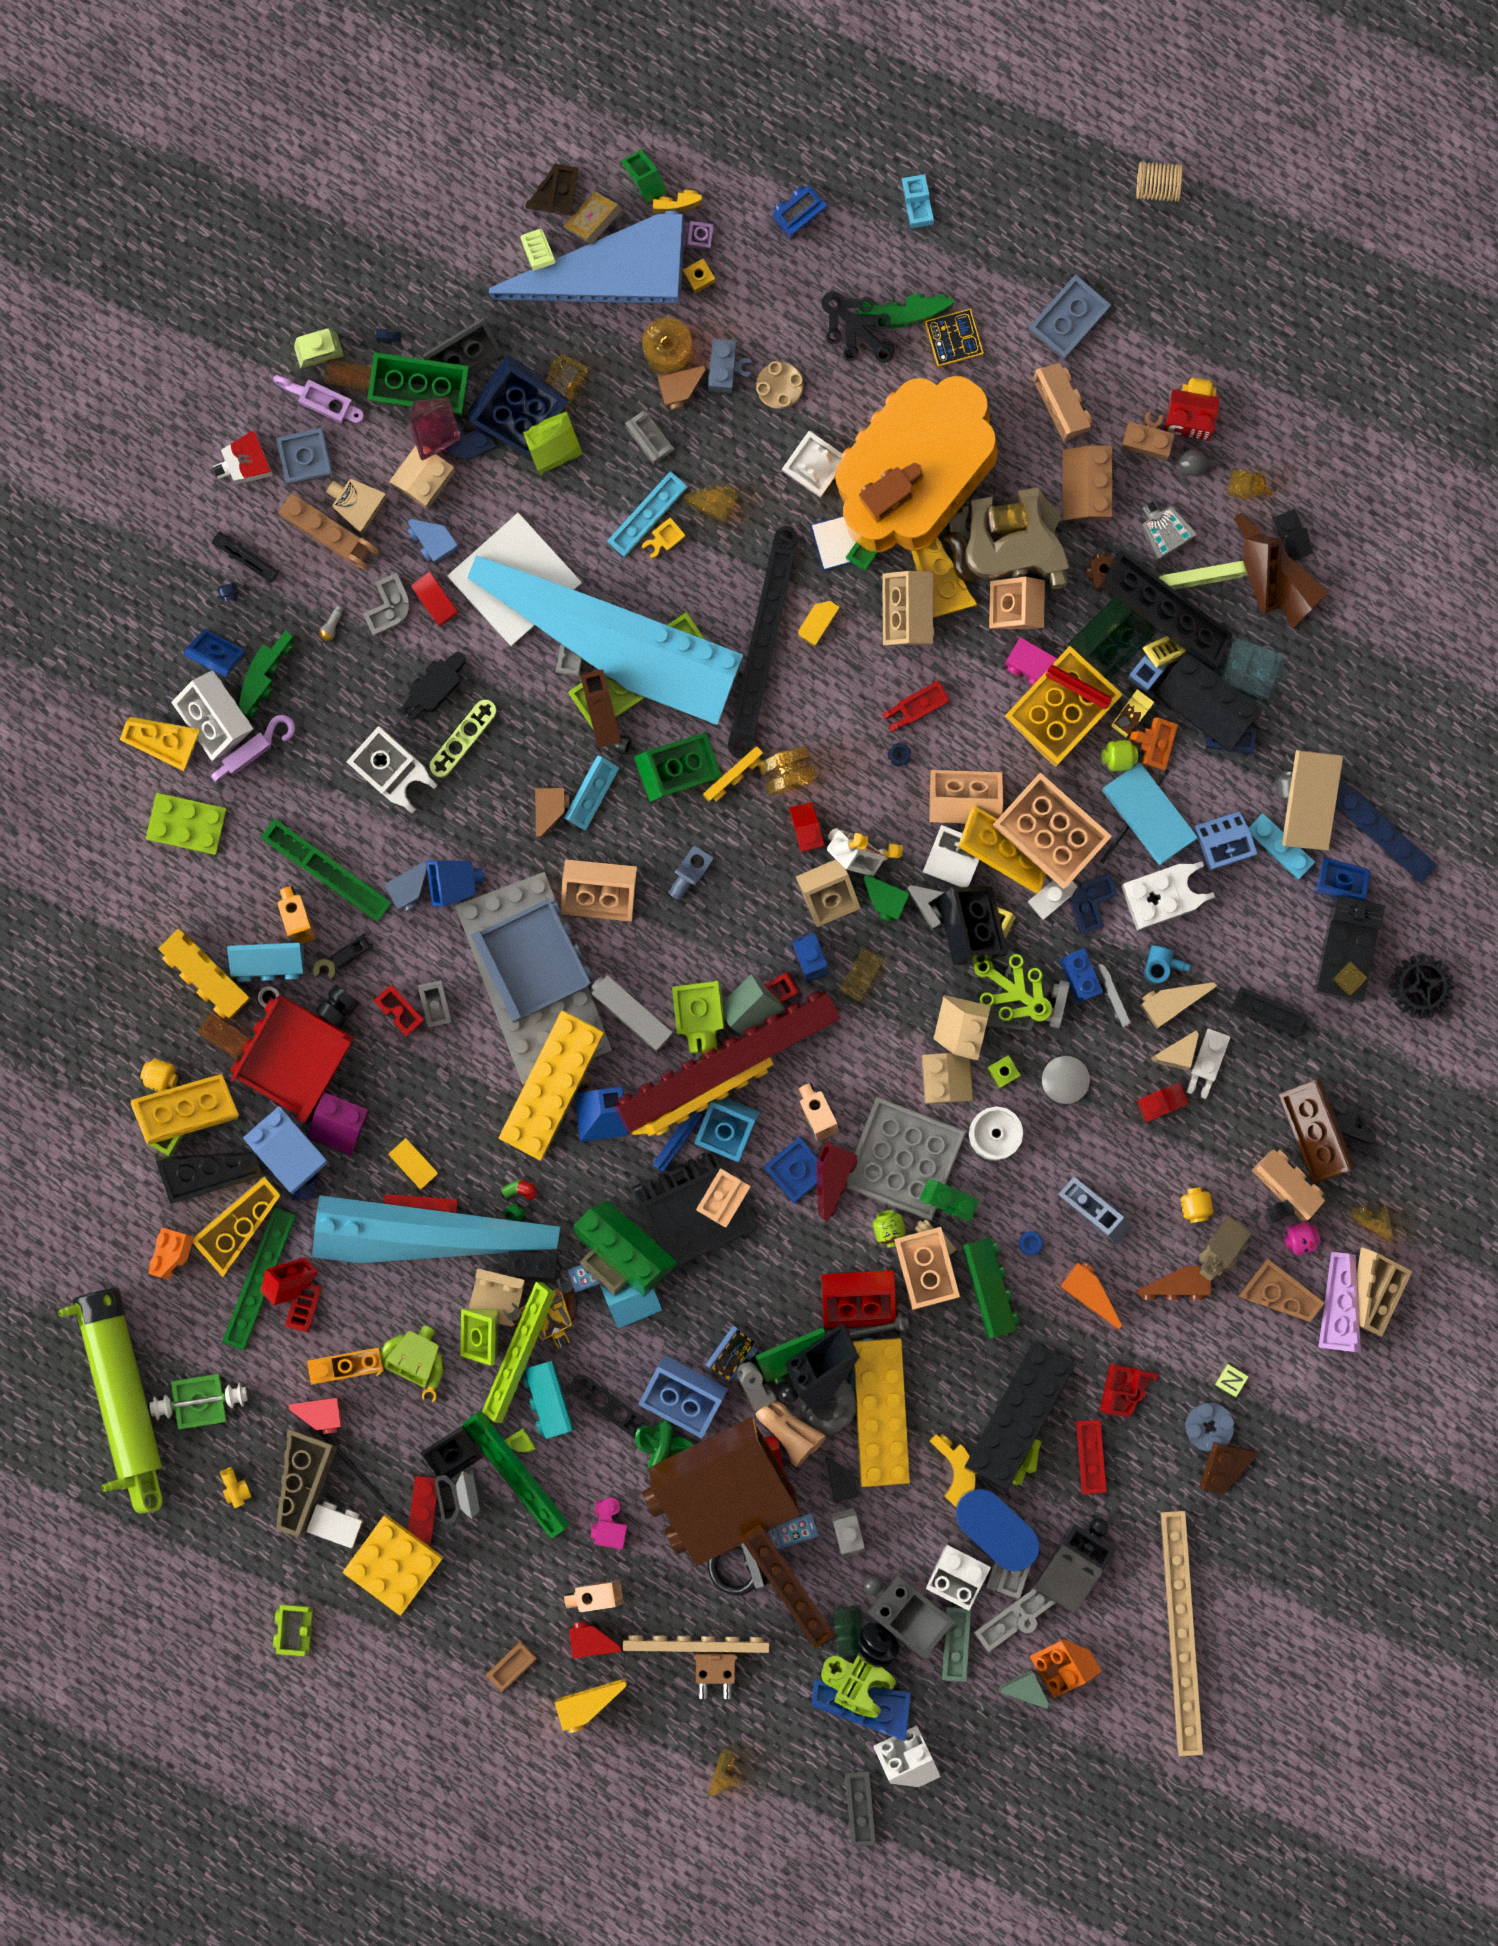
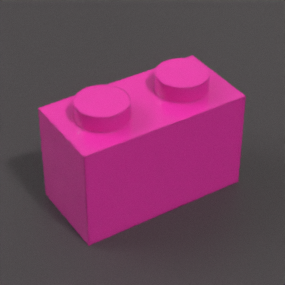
[1005,637,1057,686]

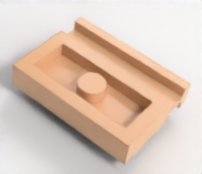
[696,1168,751,1228]

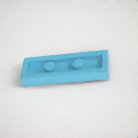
[564,755,619,831]
[1249,813,1315,880]

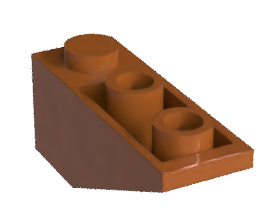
[1136,1266,1211,1300]

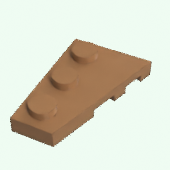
[1237,1258,1325,1322]

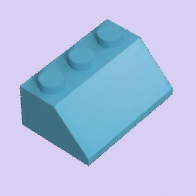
[227,943,305,982]

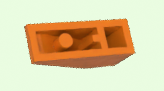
[1059,1262,1122,1329]

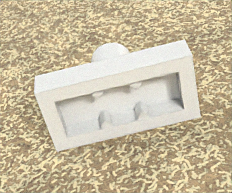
[1027,880,1077,920]

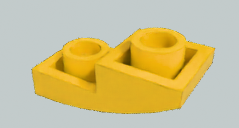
[653,190,702,214]

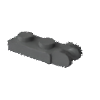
[1094,962,1138,1027]

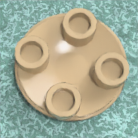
[756,361,803,409]

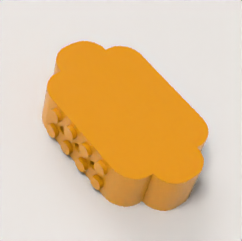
[835,376,998,552]

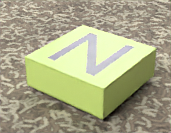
[1215,1364,1248,1397]

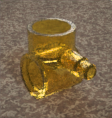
[1227,470,1273,499]

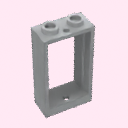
[591,975,673,1053]

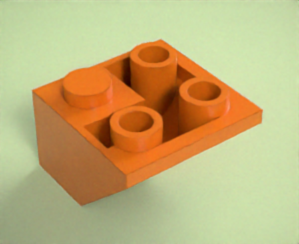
[1029,1639,1102,1698]

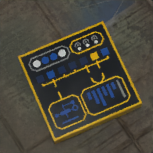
[925,308,984,367]

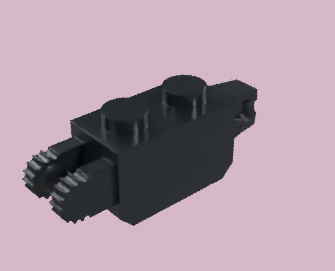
[400,651,466,721]

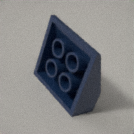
[468,355,569,457]

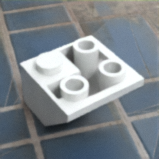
[873,1726,941,1787]

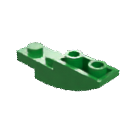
[858,294,954,329]
[239,631,295,719]

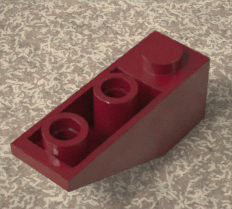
[816,1140,857,1221]

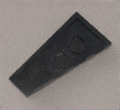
[156,1152,263,1204]

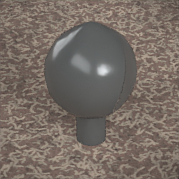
[1179,449,1218,477]

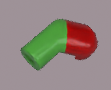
[500,1179,538,1200]

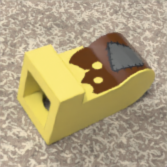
[1111,689,1154,737]

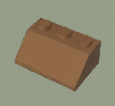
[1062,446,1112,521]

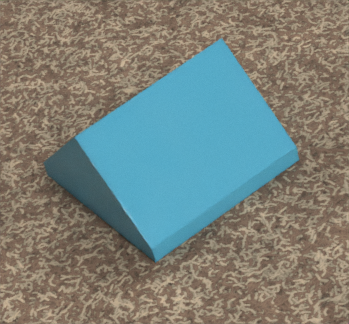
[600,1283,662,1328]

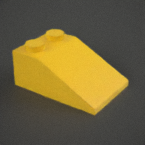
[555,1678,627,1733]

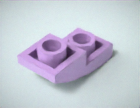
[684,221,714,249]

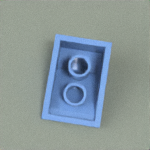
[243,1106,329,1195]

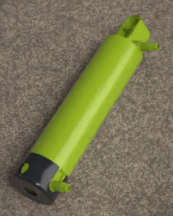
[58,1287,163,1514]

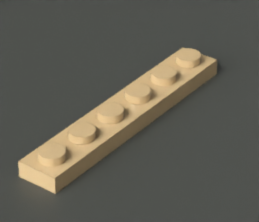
[623,1635,769,1653]

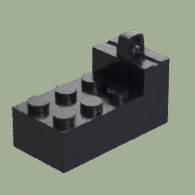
[1314,896,1385,1003]

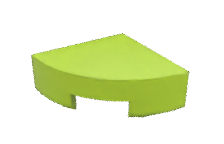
[504,1428,536,1452]

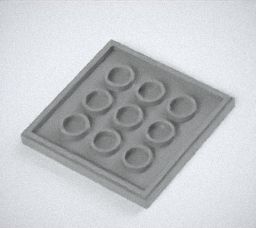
[847,1097,966,1221]

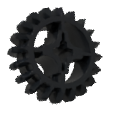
[1389,954,1455,1019]

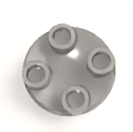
[1042,1056,1090,1104]

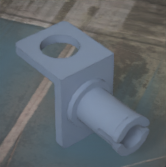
[668,845,713,900]

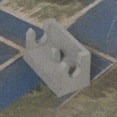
[625,411,675,465]

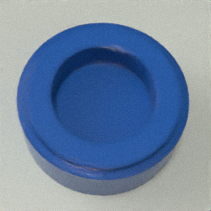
[1019,1231,1043,1256]

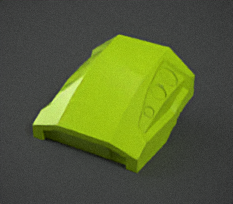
[523,411,583,476]

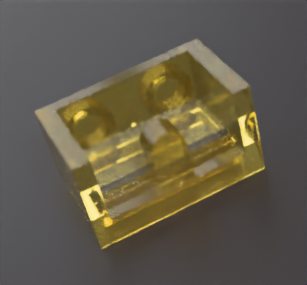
[544,353,589,412]

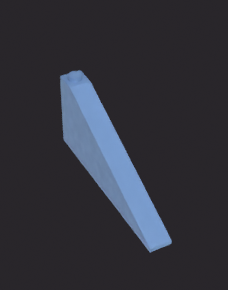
[489,211,685,304]

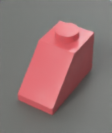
[289,1398,342,1434]

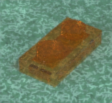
[197,1012,249,1060]

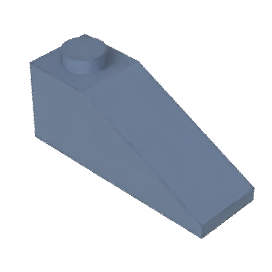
[1058,1177,1132,1245]

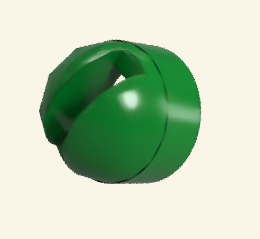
[504,1204,525,1222]

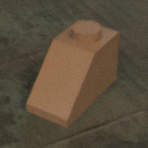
[658,366,705,411]
[535,788,570,839]

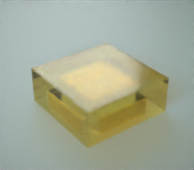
[1333,962,1367,996]

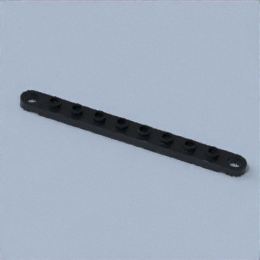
[728,526,798,759]

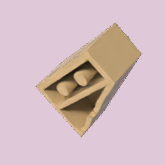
[1357,1247,1413,1337]

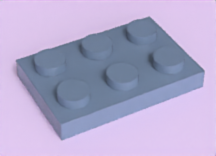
[1028,274,1111,360]

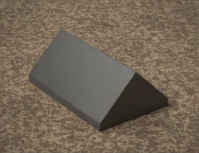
[422,318,504,377]

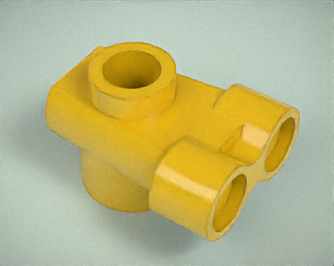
[220,1467,251,1508]

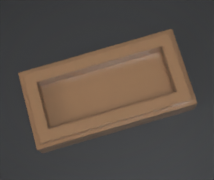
[486,1641,537,1692]

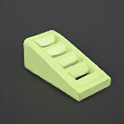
[520,229,556,271]

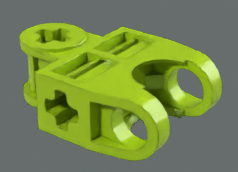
[821,1654,896,1718]

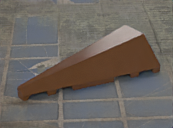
[1234,513,1328,629]

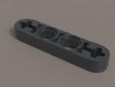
[571,1375,650,1438]

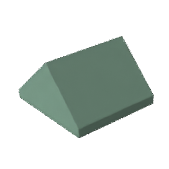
[723,974,785,1035]
[999,1670,1049,1709]

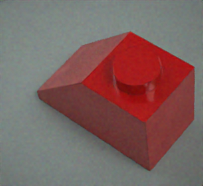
[789,802,824,854]
[1136,1082,1189,1123]
[261,1257,318,1306]
[569,1621,621,1658]

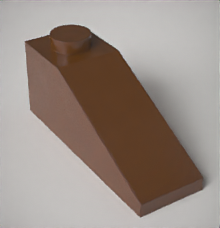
[1243,534,1282,614]

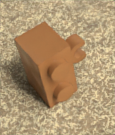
[1121,412,1175,461]

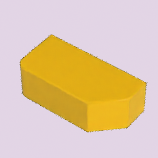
[798,601,840,647]

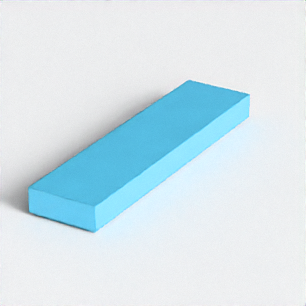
[607,471,688,558]

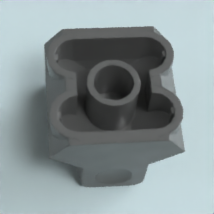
[435,1469,483,1524]

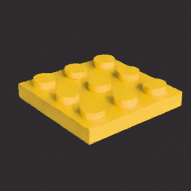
[342,1514,444,1616]

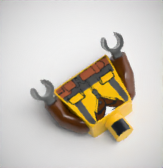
[503,1276,578,1349]

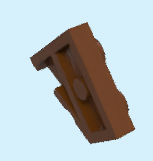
[1199,1442,1257,1494]

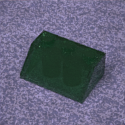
[1068,597,1155,680]

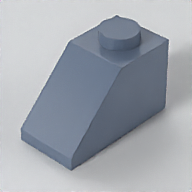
[384,861,427,912]

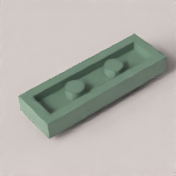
[942,1607,971,1682]

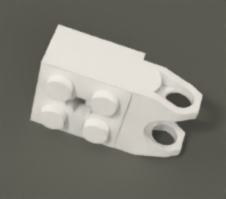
[347,726,438,813]
[1121,861,1215,931]

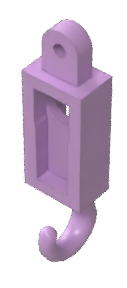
[273,375,363,424]
[211,715,295,782]

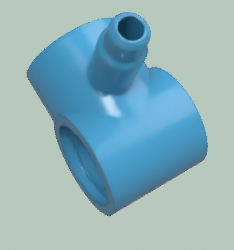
[1144,945,1191,984]

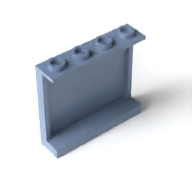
[471,897,593,1023]

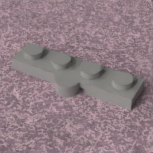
[974,1589,1055,1652]

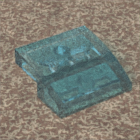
[1221,638,1283,700]

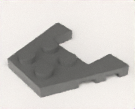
[986,946,1051,1031]

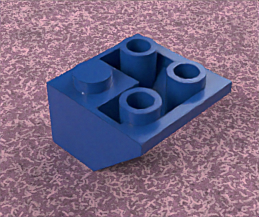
[575,1087,628,1142]

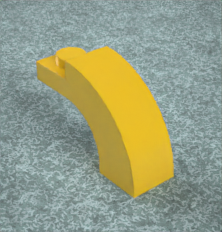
[929,1434,975,1507]

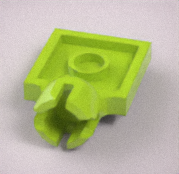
[672,981,726,1054]

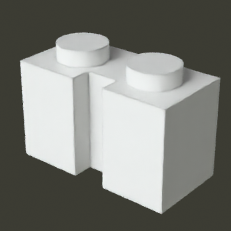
[306,1501,363,1548]

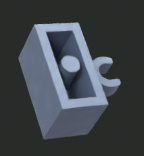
[708,339,751,393]

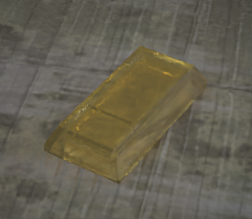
[839,948,884,1002]

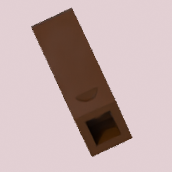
[580,669,621,748]

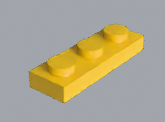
[703,746,763,802]

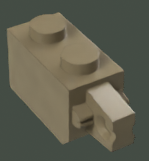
[1199,1216,1252,1281]

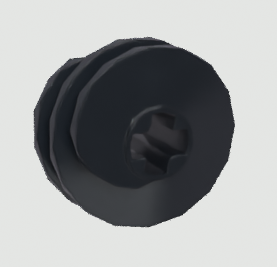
[858,1622,899,1667]

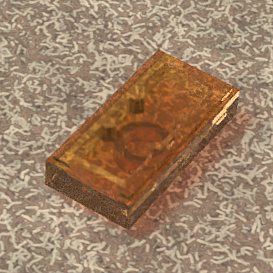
[324,359,372,392]

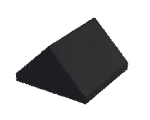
[420,1426,483,1478]

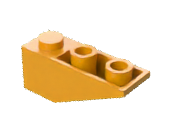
[307,1347,383,1385]

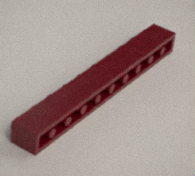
[613,991,841,1132]

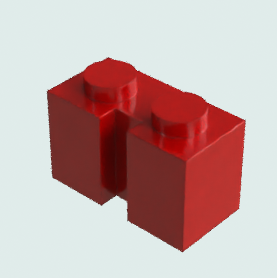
[373,985,425,1038]

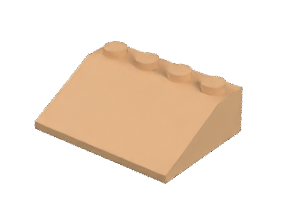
[993,773,1112,889]

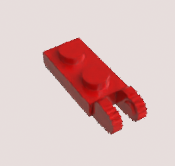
[881,680,950,732]

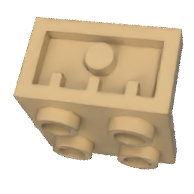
[469,1268,526,1327]

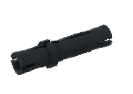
[211,531,279,583]

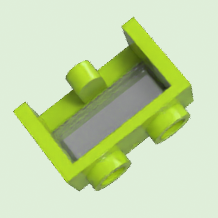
[273,1604,313,1656]

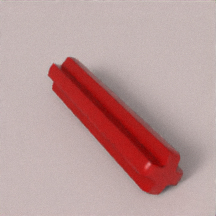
[1046,665,1112,709]

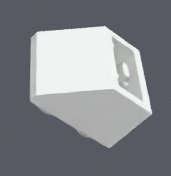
[923,825,979,887]
[926,1544,991,1611]

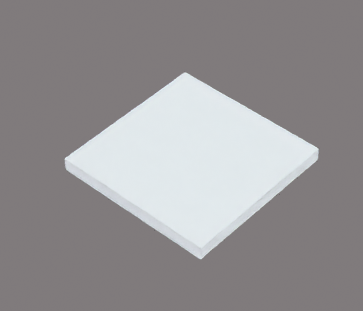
[447,513,582,647]

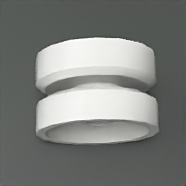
[968,1106,1023,1161]

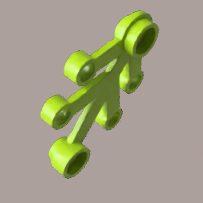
[974,954,1052,1022]

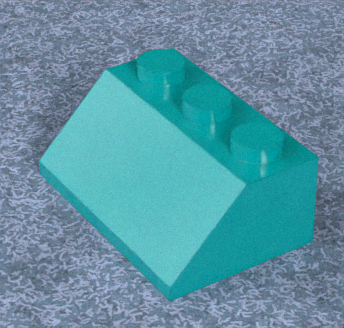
[522,1361,574,1439]

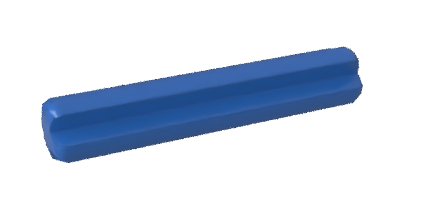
[653,1110,703,1172]

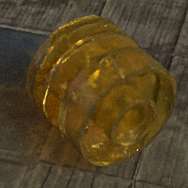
[642,317,694,376]

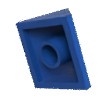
[1314,857,1370,901]

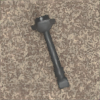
[848,1312,910,1340]

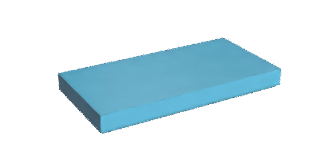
[1102,762,1198,866]

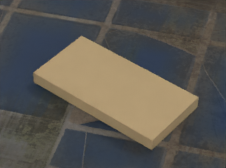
[1282,750,1343,850]

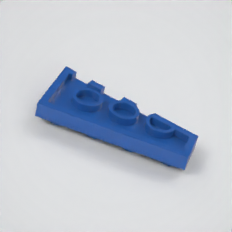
[811,1680,911,1741]

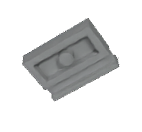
[986,1561,1031,1599]

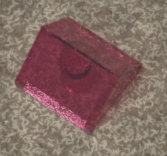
[408,397,461,461]

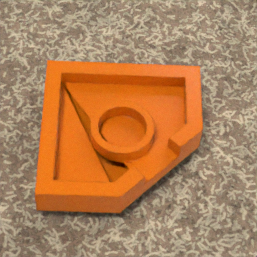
[148,1228,194,1280]

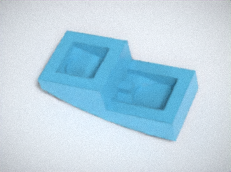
[902,174,934,228]

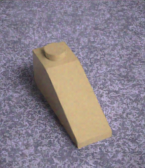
[1140,982,1217,1029]

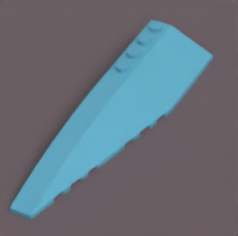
[467,555,743,725]

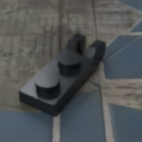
[1264,1199,1295,1224]

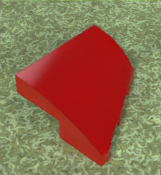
[1099,1363,1159,1418]

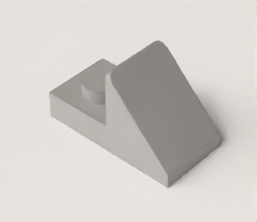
[906,885,944,930]
[418,980,452,1027]

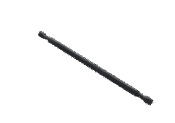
[1100,769,1170,864]
[318,1430,392,1510]

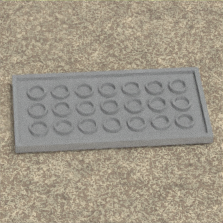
[455,872,612,1085]

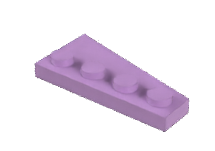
[1319,1252,1361,1353]

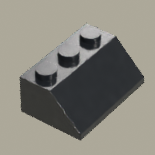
[938,886,1008,965]

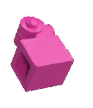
[590,1497,627,1549]

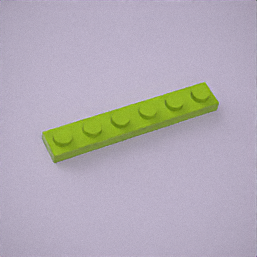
[482,1282,556,1423]

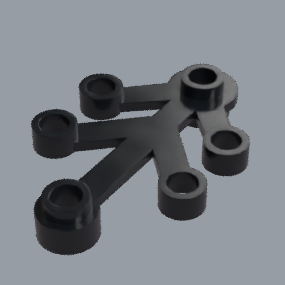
[821,291,895,363]

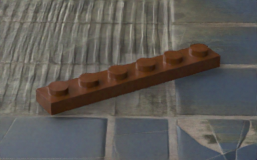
[740,1524,835,1649]

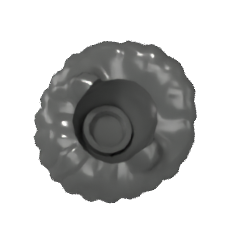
[799,1379,857,1436]

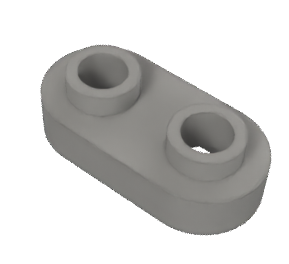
[1046,980,1070,1029]

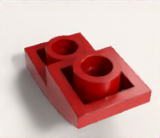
[411,571,459,627]

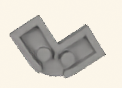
[363,573,409,636]

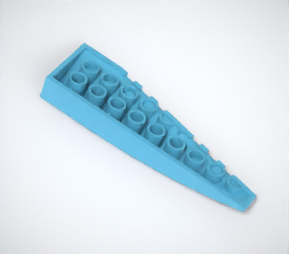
[312,1196,560,1263]

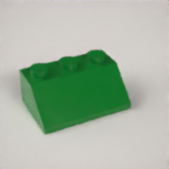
[755,1327,826,1385]

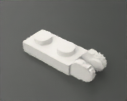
[1187,1029,1230,1099]

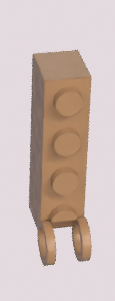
[278,493,380,571]

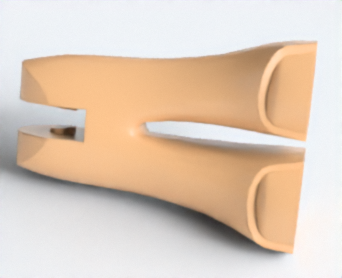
[756,1400,826,1467]

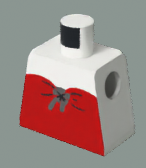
[212,430,273,484]

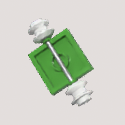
[150,1374,248,1430]

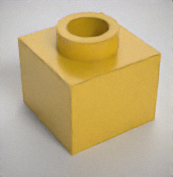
[683,258,715,294]

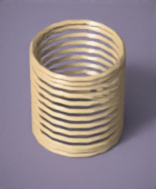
[1136,162,1182,202]

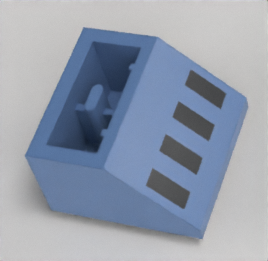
[1194,811,1257,872]

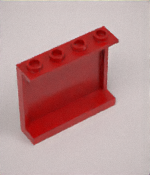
[230,994,355,1124]

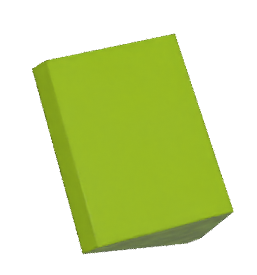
[460,1308,499,1366]

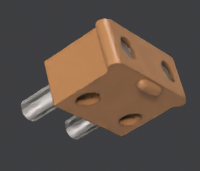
[693,1652,737,1699]

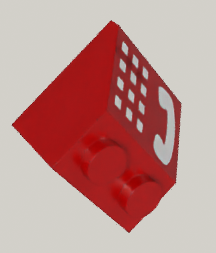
[1163,389,1219,441]

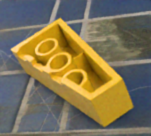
[158,928,251,1019]
[192,1176,281,1277]

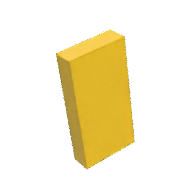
[388,1138,439,1190]

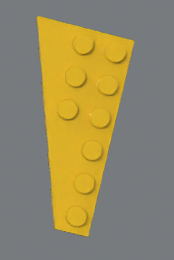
[629,1057,774,1136]

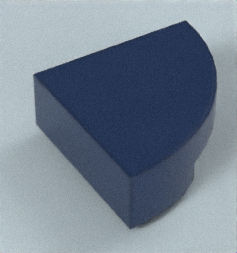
[376,328,401,343]

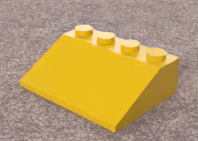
[1005,646,1123,767]

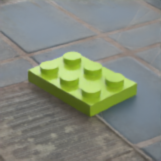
[146,793,227,855]

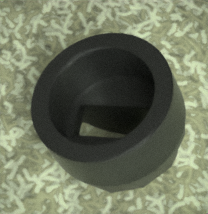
[612,735,632,755]

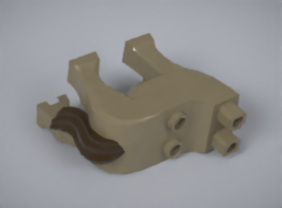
[943,487,1069,591]

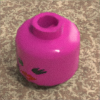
[1283,1222,1321,1256]

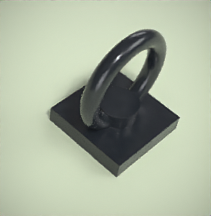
[708,1532,770,1596]

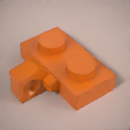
[1129,718,1178,770]

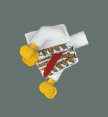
[827,828,903,876]

